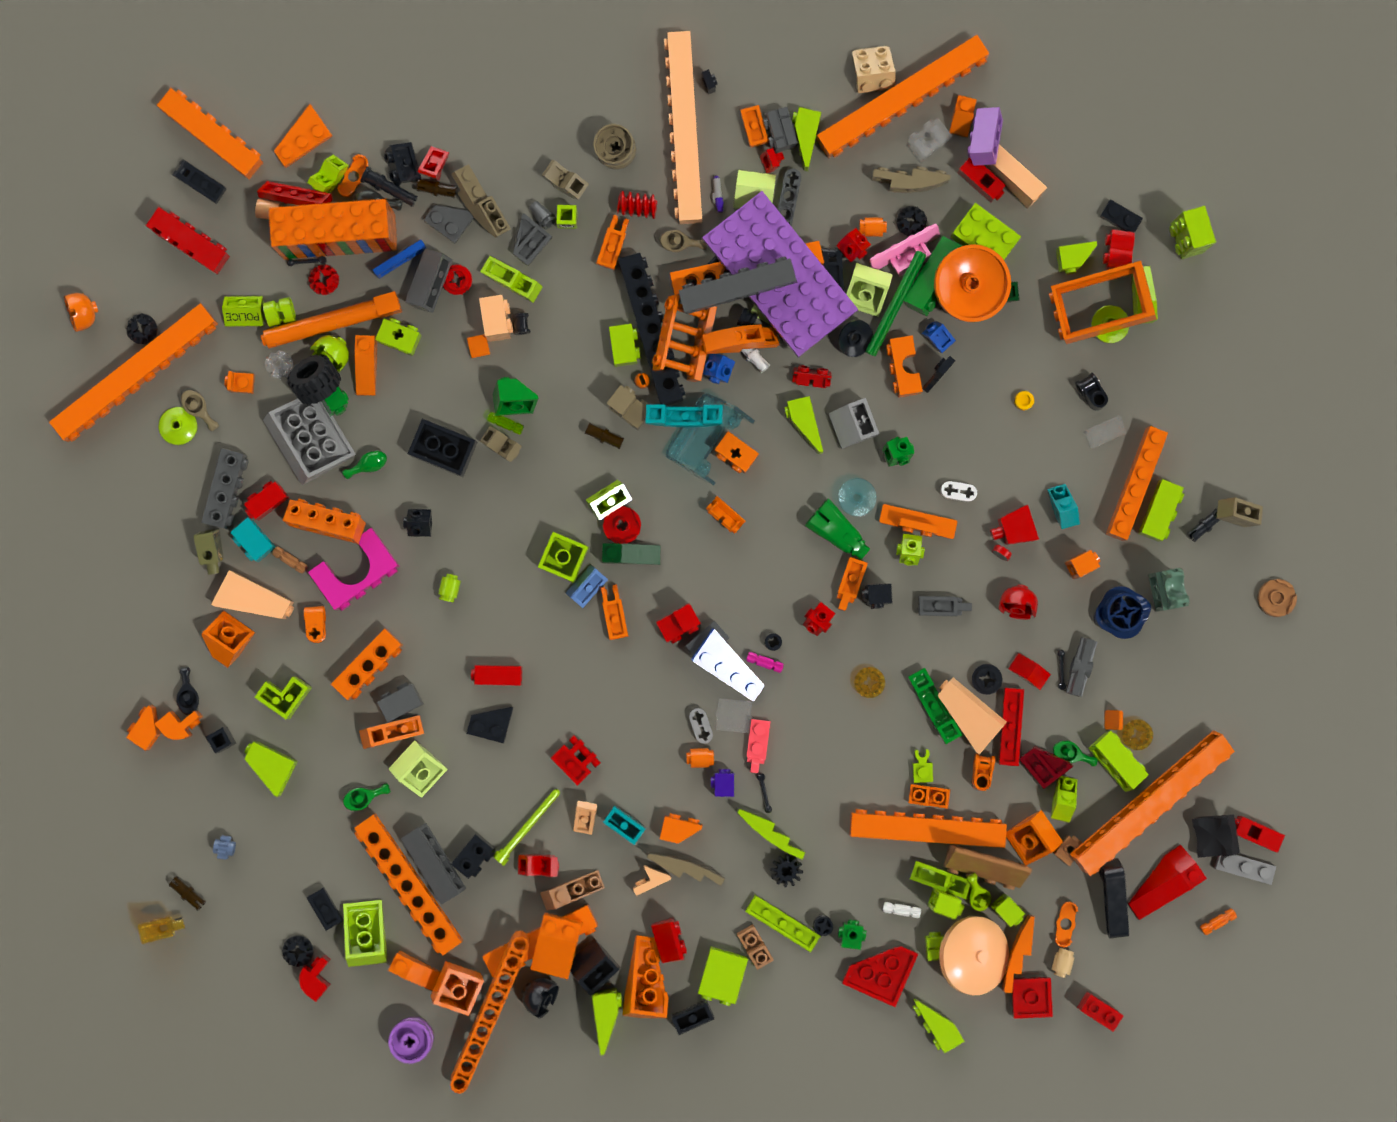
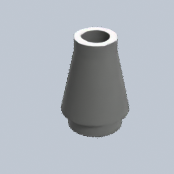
[529,201,556,229]

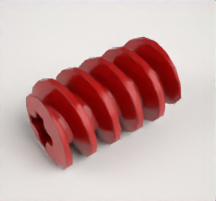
[617,191,657,219]

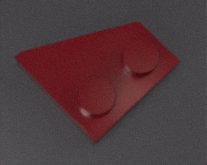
[1020,746,1073,789]

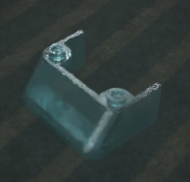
[666,394,755,485]

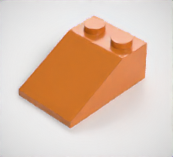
[530,912,583,979]

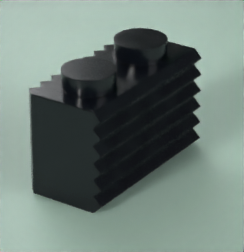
[672,999,714,1035]

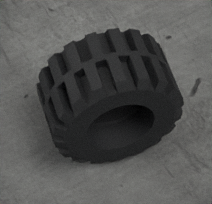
[287,354,341,405]

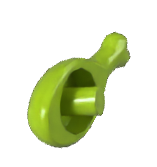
[967,873,991,911]

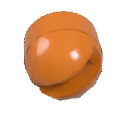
[635,373,650,389]

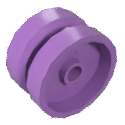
[388,1016,434,1064]

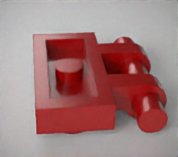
[551,735,601,786]

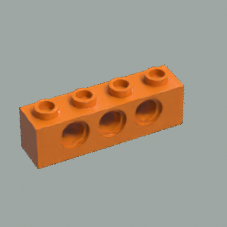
[331,628,403,700]

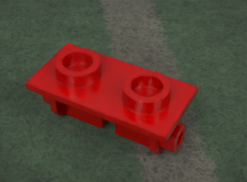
[792,365,832,388]

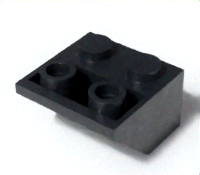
[570,938,620,996]

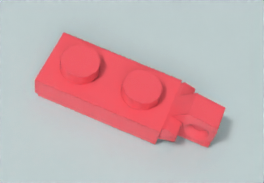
[746,719,771,773]

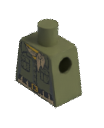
[193,529,223,575]

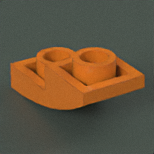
[908,784,951,809]

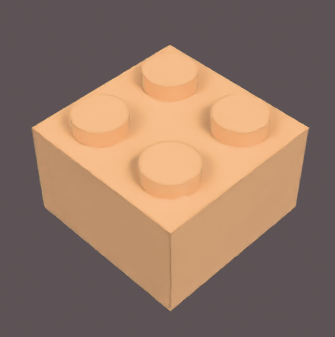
[479,295,514,342]

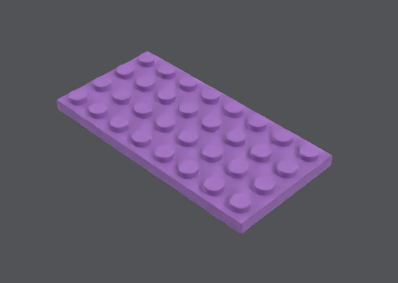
[702,191,858,358]

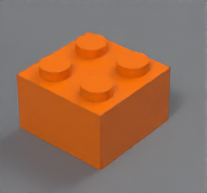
[431,961,484,1016]

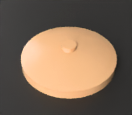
[939,916,1009,995]

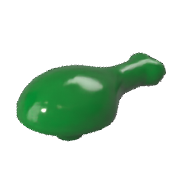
[342,451,387,479]
[1053,741,1098,767]
[343,783,391,811]

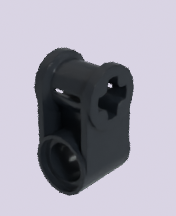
[1075,373,1108,411]

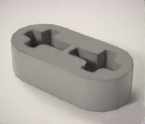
[689,708,713,744]

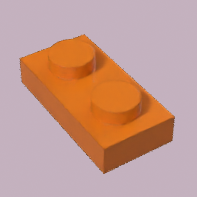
[740,105,769,148]

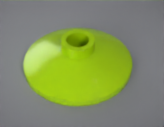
[1091,305,1129,343]
[159,407,197,445]

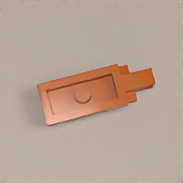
[837,557,868,611]

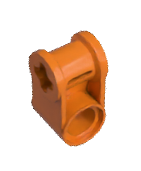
[304,606,326,643]
[972,753,995,791]

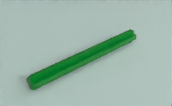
[866,251,926,356]

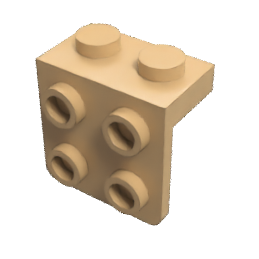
[852,46,895,93]

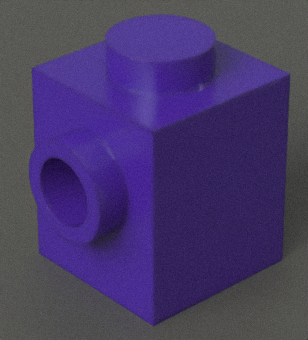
[711,769,734,797]

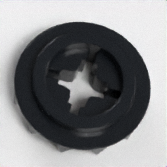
[897,206,927,236]
[126,313,157,344]
[972,664,1003,695]
[282,936,314,967]

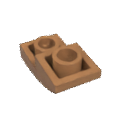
[736,924,774,970]

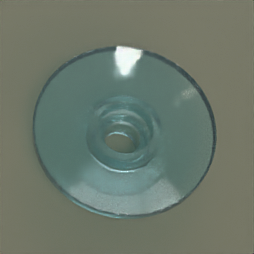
[838,478,877,516]

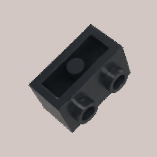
[862,584,892,609]
[451,833,495,879]

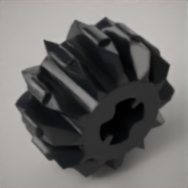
[770,854,803,887]

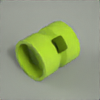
[263,297,296,327]

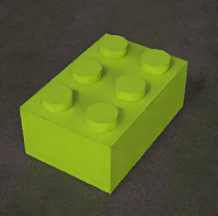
[950,203,1021,260]
[1169,206,1216,259]

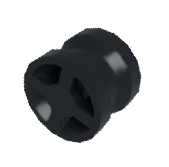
[737,308,759,326]
[813,915,833,936]

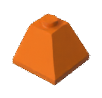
[201,611,255,668]

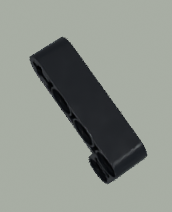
[1099,858,1129,939]

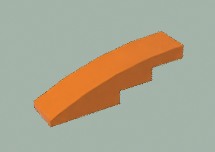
[1002,914,1035,993]

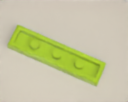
[745,895,821,952]

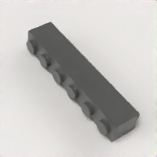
[678,257,798,314]

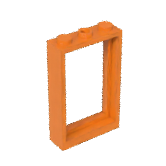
[1049,261,1157,344]

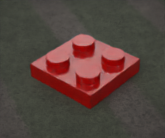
[1012,977,1053,1019]

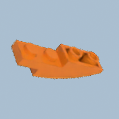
[701,324,779,354]

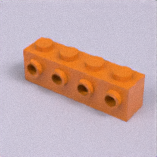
[283,499,366,544]

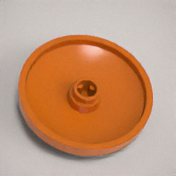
[934,245,1011,322]

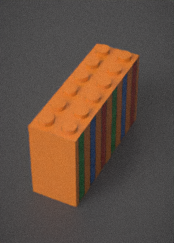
[269,199,398,260]

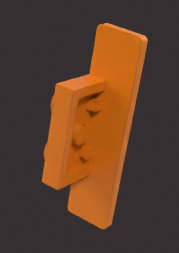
[879,504,957,539]

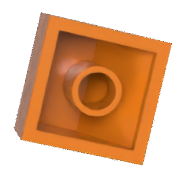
[1006,810,1063,865]

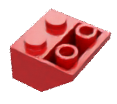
[651,917,687,963]

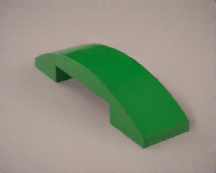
[908,668,962,745]

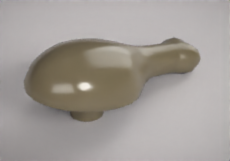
[660,230,707,252]
[181,390,219,431]

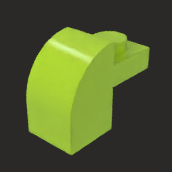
[307,154,349,193]

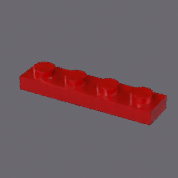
[257,181,333,206]
[999,688,1024,766]

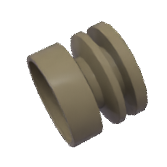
[593,124,636,170]

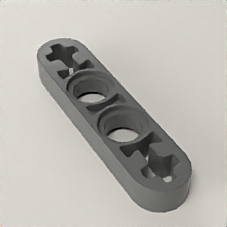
[778,169,801,227]

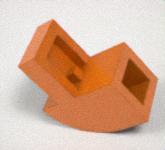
[155,711,203,740]

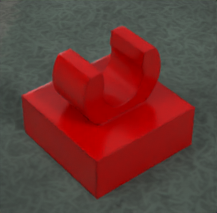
[760,148,785,174]

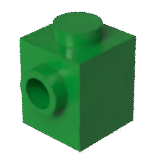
[322,387,349,416]

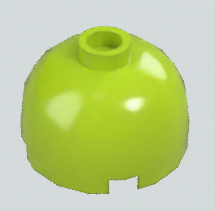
[310,335,349,372]

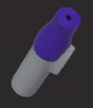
[712,175,723,213]

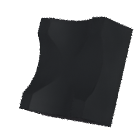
[1192,815,1240,858]

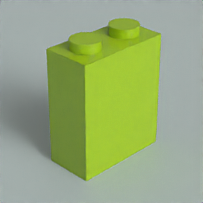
[698,946,748,1006]

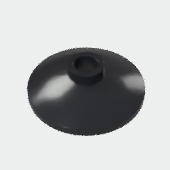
[838,320,873,357]

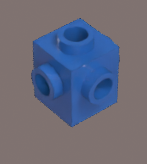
[703,354,735,384]

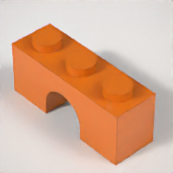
[886,335,923,398]

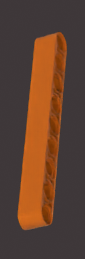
[450,931,529,1093]

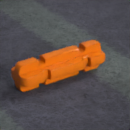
[1200,909,1237,935]

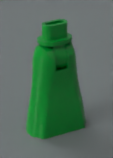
[804,498,870,560]

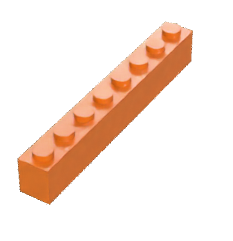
[849,809,1007,848]

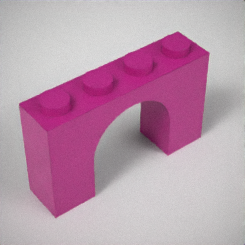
[308,528,400,611]

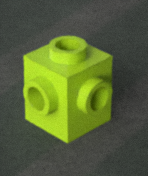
[896,534,925,566]

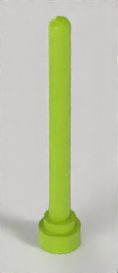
[493,789,560,866]

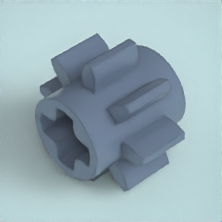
[213,835,236,860]

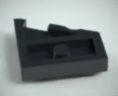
[922,356,956,393]
[466,707,514,744]

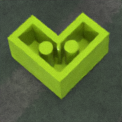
[254,677,312,720]

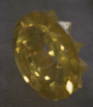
[854,667,885,698]
[1122,719,1153,750]

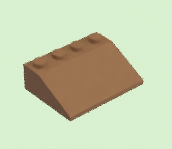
[943,844,1032,890]

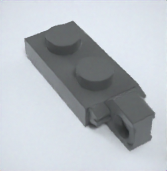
[918,596,972,616]

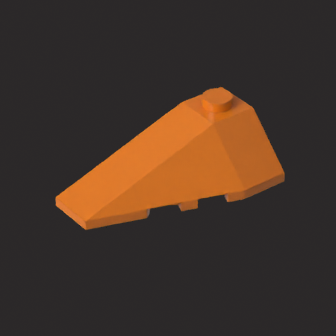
[622,935,668,1018]

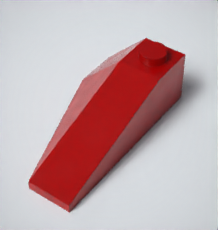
[1128,845,1207,920]

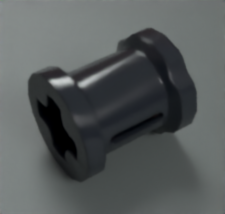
[512,313,531,335]

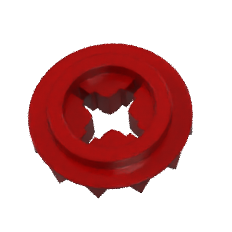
[308,264,339,295]
[443,265,472,295]

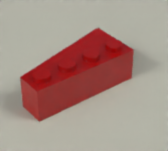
[145,207,230,275]

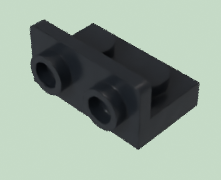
[384,142,421,186]

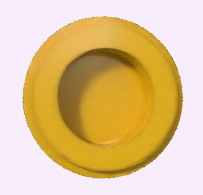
[1014,391,1034,411]

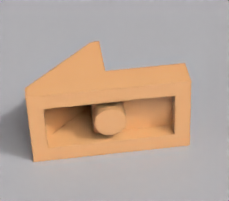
[573,801,597,835]
[633,865,671,896]

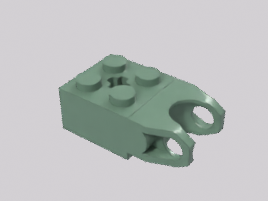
[1148,568,1190,612]

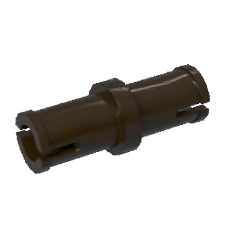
[417,179,457,198]
[585,422,624,449]
[169,876,206,911]

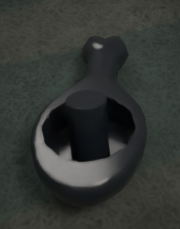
[176,667,199,715]

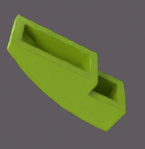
[480,256,543,303]
[910,861,972,899]

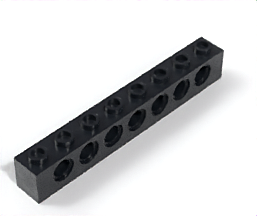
[618,253,685,406]

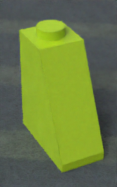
[244,741,298,797]

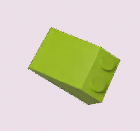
[343,900,387,967]
[592,988,622,1055]

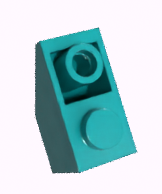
[1047,484,1080,529]

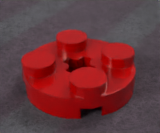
[603,506,641,544]

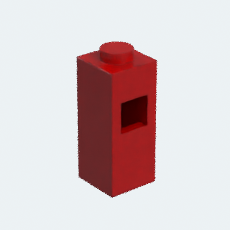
[957,158,1006,203]
[471,665,522,686]
[1235,815,1285,853]

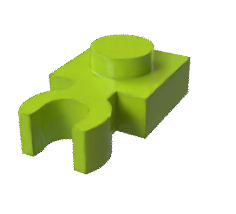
[912,749,933,783]

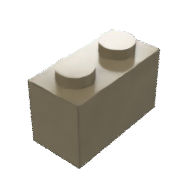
[1217,497,1263,527]

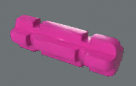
[746,652,784,673]

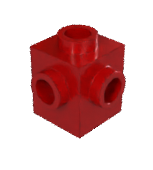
[836,228,871,262]
[802,602,836,636]

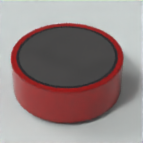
[992,545,1012,561]

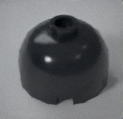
[522,978,559,1019]

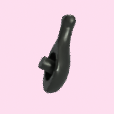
[354,190,402,211]

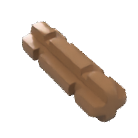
[272,546,308,574]

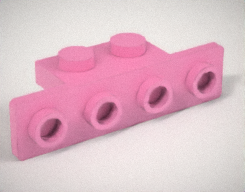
[870,224,940,276]

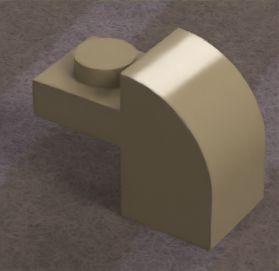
[542,160,589,200]
[479,426,522,462]

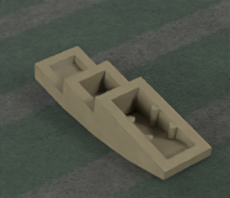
[647,852,725,886]

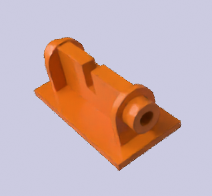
[706,496,746,534]

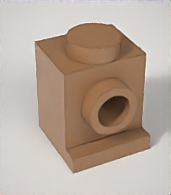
[1053,835,1082,867]

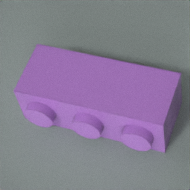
[968,107,1003,166]

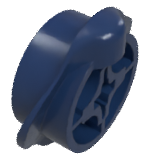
[1094,586,1151,639]

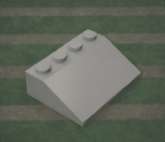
[263,399,356,485]

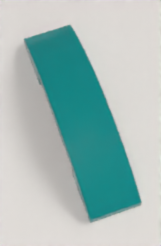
[645,404,723,427]

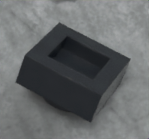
[702,69,718,94]

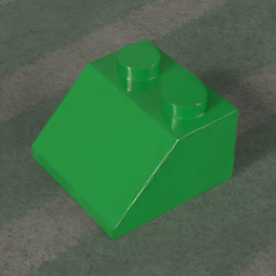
[492,377,538,416]

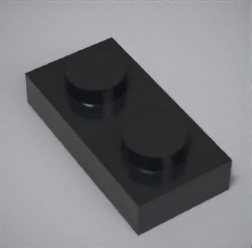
[1100,199,1143,232]
[307,887,344,931]

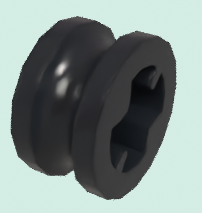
[765,633,782,651]

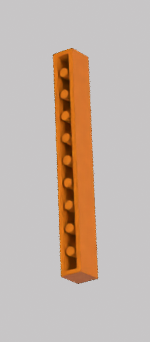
[816,35,990,158]
[49,303,218,442]
[1070,730,1235,876]

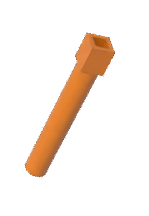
[261,291,402,349]

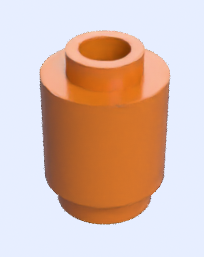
[859,217,887,237]
[686,748,714,768]

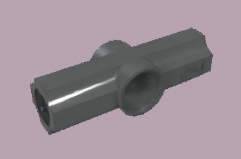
[1065,637,1098,697]

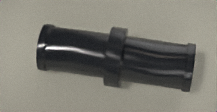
[1187,509,1220,542]

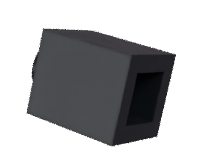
[206,727,237,754]

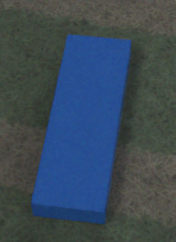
[372,240,427,278]

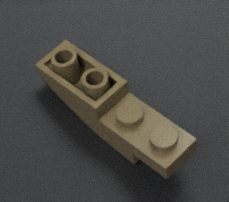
[451,164,511,238]
[872,167,951,193]

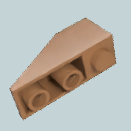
[540,870,605,911]

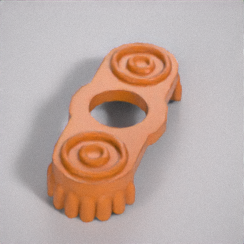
[337,154,369,197]
[1055,901,1078,948]

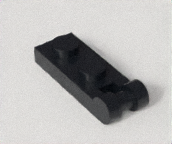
[172,159,227,204]
[822,247,844,291]

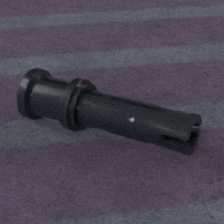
[360,167,418,207]

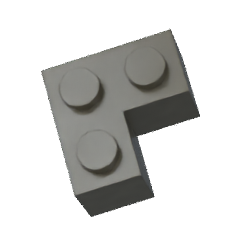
[606,385,648,430]

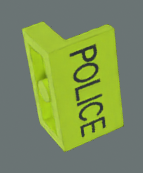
[222,296,264,326]

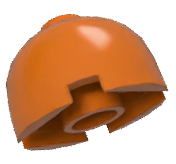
[64,293,98,332]

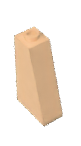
[986,144,1047,209]
[211,570,294,619]
[938,677,1006,754]

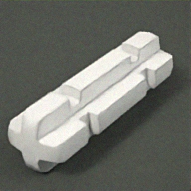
[883,902,921,918]

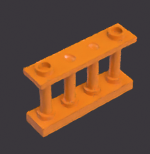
[652,294,717,382]

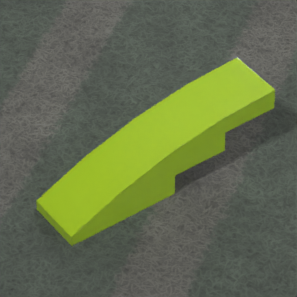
[737,808,805,860]

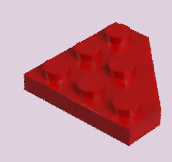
[842,945,918,1007]

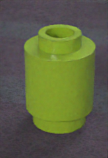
[438,574,461,603]

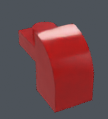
[518,854,559,877]
[299,955,331,1002]

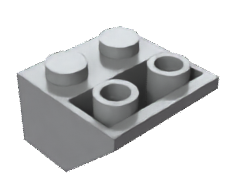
[828,398,879,449]

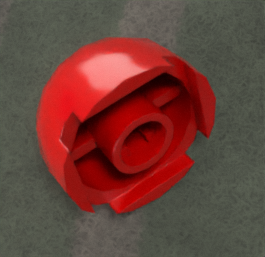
[999,585,1038,620]

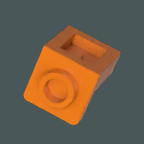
[224,371,255,394]

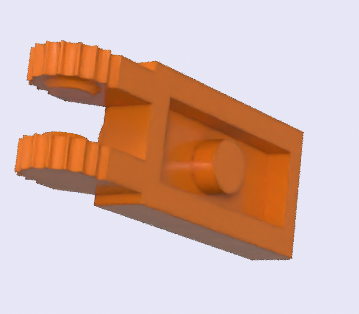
[596,215,630,270]
[601,584,629,640]

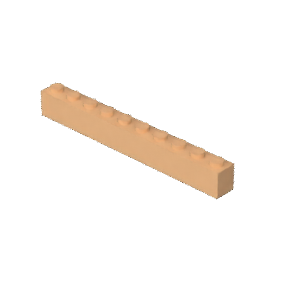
[664,31,702,224]

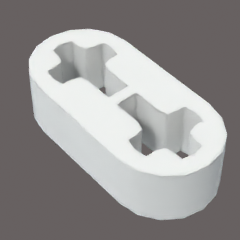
[940,481,977,502]

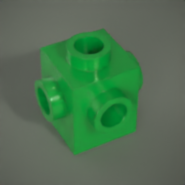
[882,437,914,467]
[838,919,866,950]

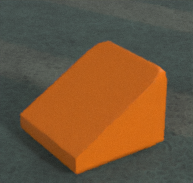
[467,334,490,358]
[1104,710,1123,730]

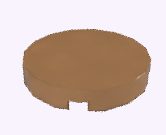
[1257,579,1297,617]

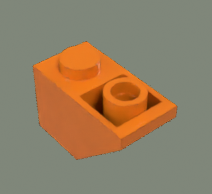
[126,705,161,751]
[660,813,703,844]

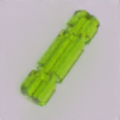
[487,412,524,435]

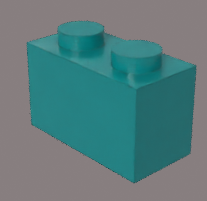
[230,517,276,562]
[603,806,646,845]

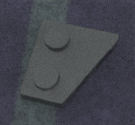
[513,213,552,266]

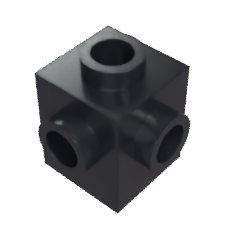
[403,509,432,537]

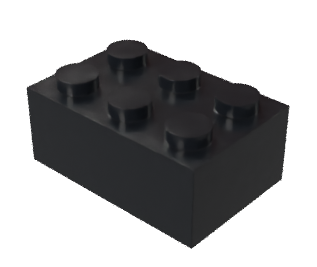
[407,419,478,477]

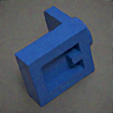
[922,321,956,353]

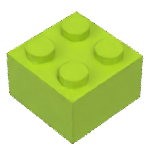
[538,532,589,583]

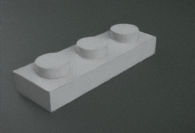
[1214,855,1277,885]

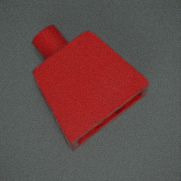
[990,505,1039,545]

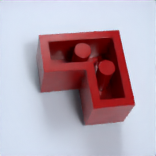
[656,603,701,644]

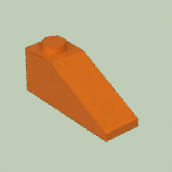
[355,335,378,396]
[359,715,424,749]
[388,951,441,991]

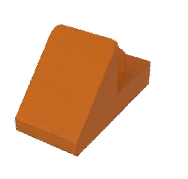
[949,95,977,137]

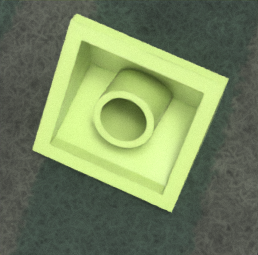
[733,170,776,209]

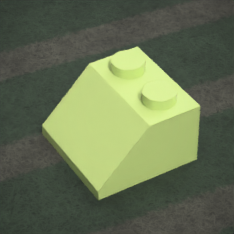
[846,263,893,317]
[389,740,448,798]

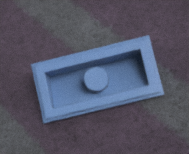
[566,565,608,608]

